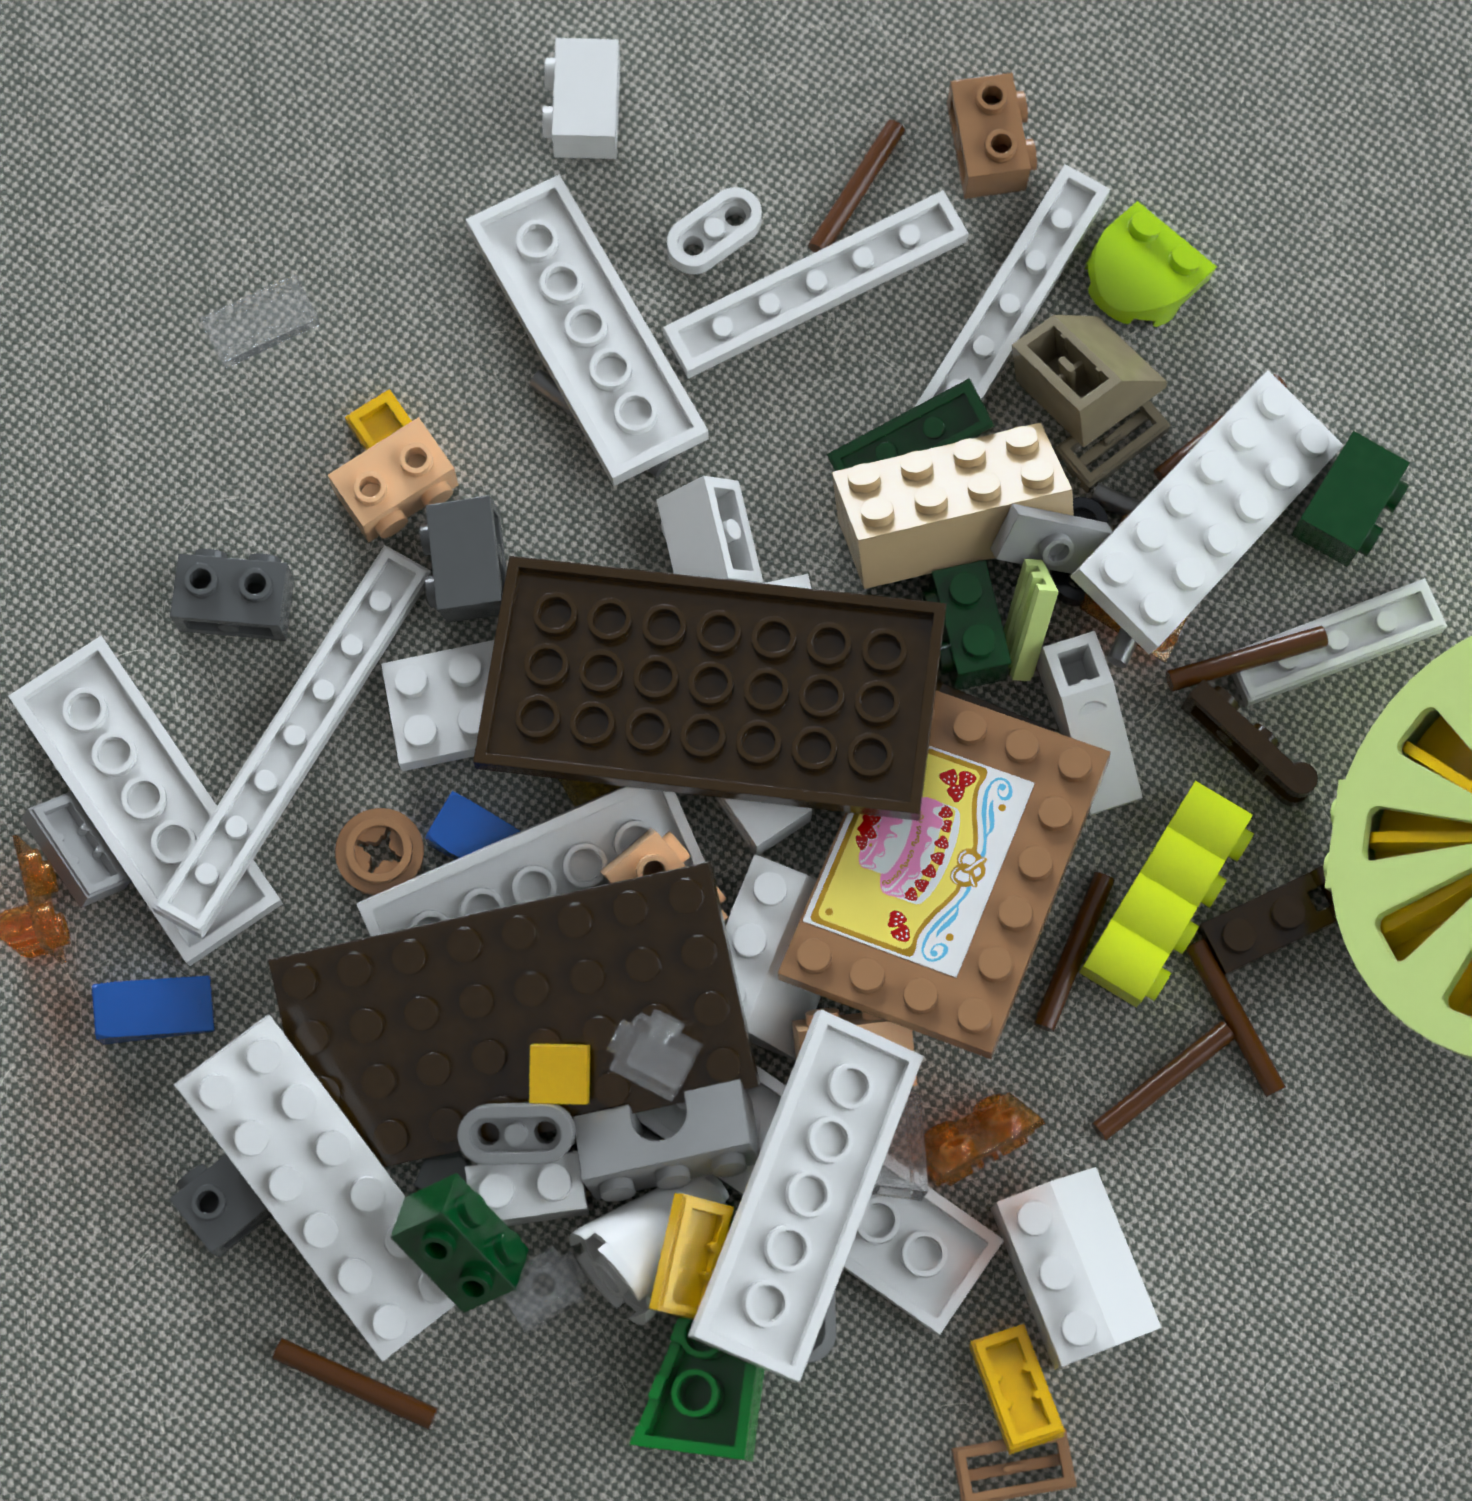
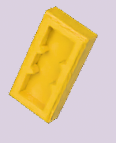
[649,1193,734,1320]
[969,1324,1065,1455]

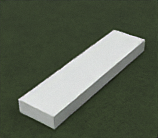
[1232,578,1447,707]

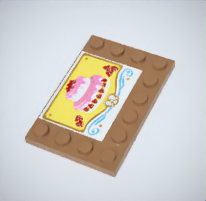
[778,691,1111,1059]

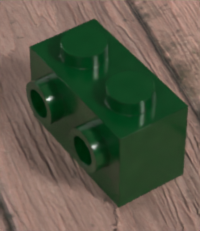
[1291,431,1410,567]
[922,560,1012,690]
[390,1173,529,1313]

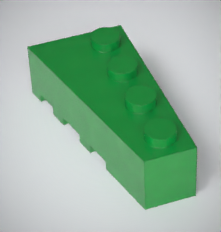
[629,1219,764,1462]

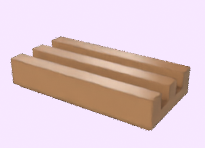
[951,1428,1077,1501]

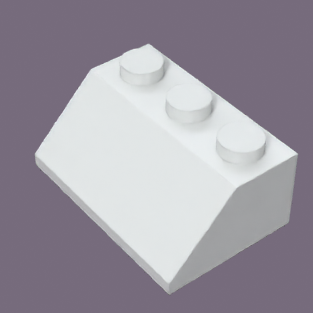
[725,854,821,1060]
[990,1167,1161,1369]

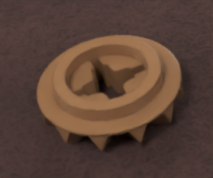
[335,808,425,895]

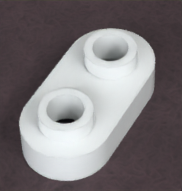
[667,187,762,274]

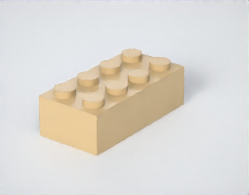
[832,422,1074,589]

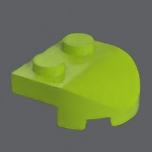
[1084,201,1217,327]

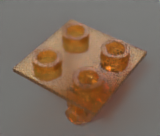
[0,835,71,964]
[913,1092,1045,1187]

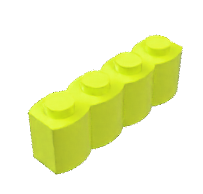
[1079,781,1254,1008]

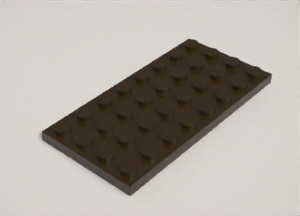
[473,556,946,821]
[268,861,760,1167]

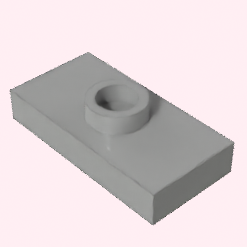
[990,504,1112,574]
[21,791,131,908]

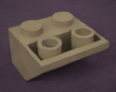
[1011,315,1167,447]

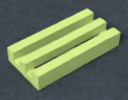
[1004,559,1058,681]

